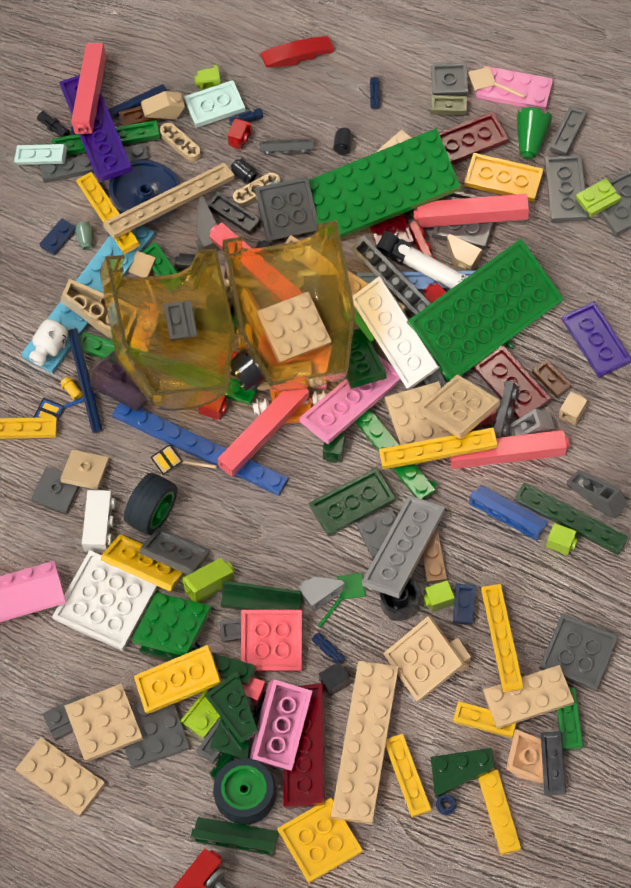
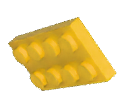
[464,153,543,202]
[101,534,185,592]
[134,645,221,714]

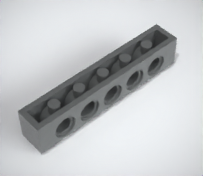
[351,236,431,315]

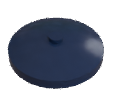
[109,160,180,223]

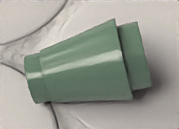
[75,222,93,250]

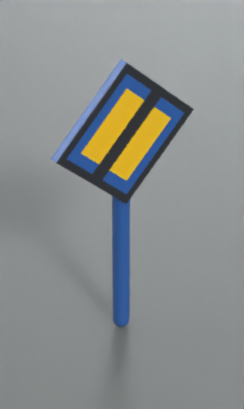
[33,393,97,422]

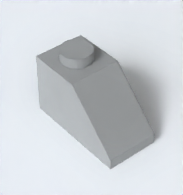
[509,409,555,436]
[298,576,346,612]

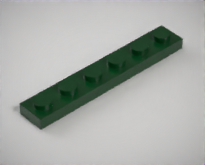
[514,483,628,555]
[139,646,257,686]

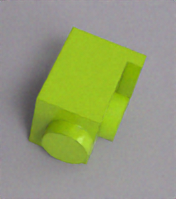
[194,64,221,91]

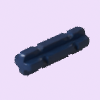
[370,77,380,109]
[229,108,263,126]
[312,632,345,664]

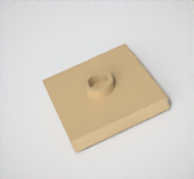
[61,449,109,490]

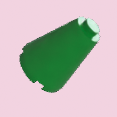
[516,107,552,160]

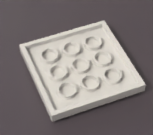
[52,550,158,651]

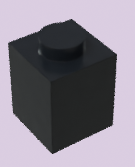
[318,662,351,696]

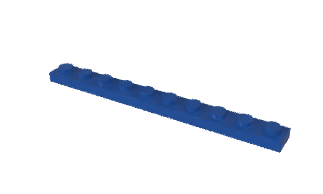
[112,399,288,496]

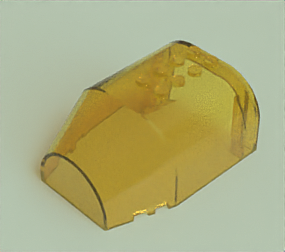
[222,220,356,391]
[100,248,235,411]

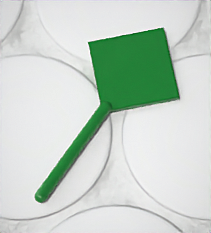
[318,573,365,627]

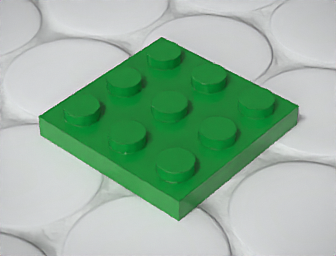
[132,592,212,656]

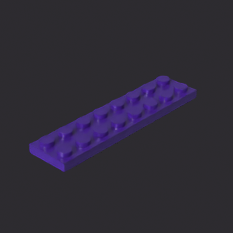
[59,75,132,183]

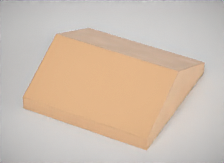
[506,730,544,783]

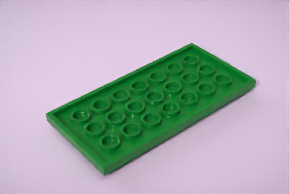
[308,128,462,245]
[406,238,564,382]

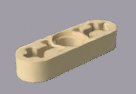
[160,123,201,162]
[233,173,280,208]

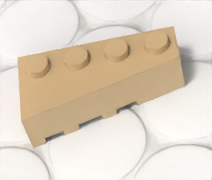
[60,278,138,344]

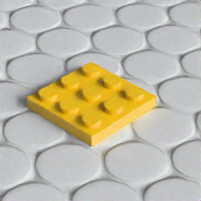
[277,798,363,884]

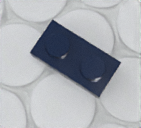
[39,218,76,256]
[453,583,476,625]

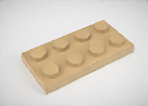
[483,665,574,729]
[15,737,106,817]

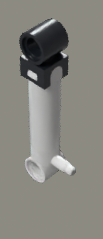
[376,231,468,289]

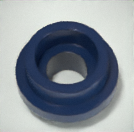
[436,794,457,815]

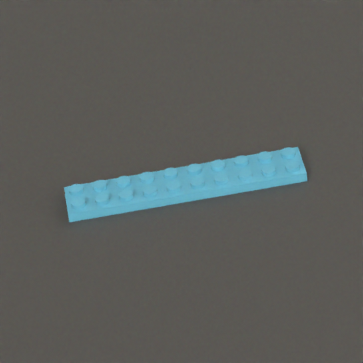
[21,225,155,374]

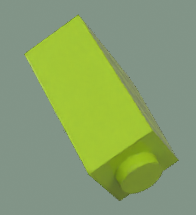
[182,558,235,604]

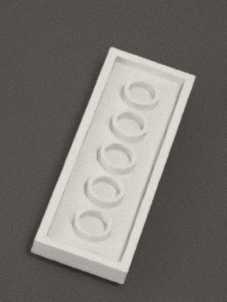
[350,276,440,390]

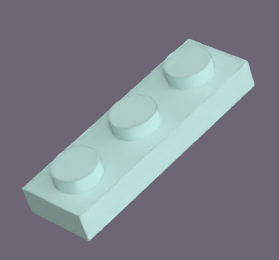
[14,144,67,165]

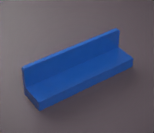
[469,485,548,541]

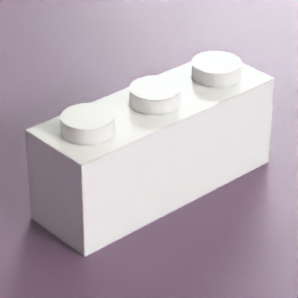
[82,490,116,552]

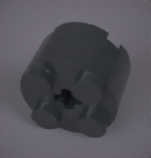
[227,347,270,391]
[380,579,420,621]

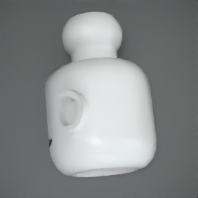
[29,319,68,366]

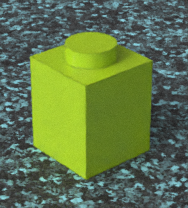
[546,523,578,555]
[423,580,455,612]

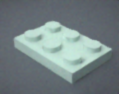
[184,80,245,128]

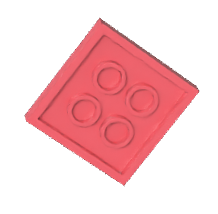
[241,610,302,671]

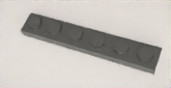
[40,143,148,183]

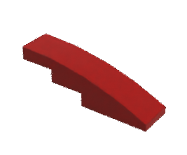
[260,36,334,68]

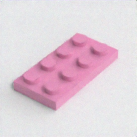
[476,66,553,111]

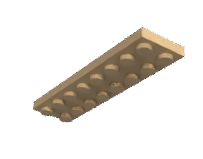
[331,661,399,825]

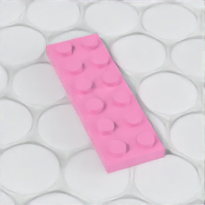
[300,355,402,444]

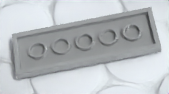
[362,495,445,598]

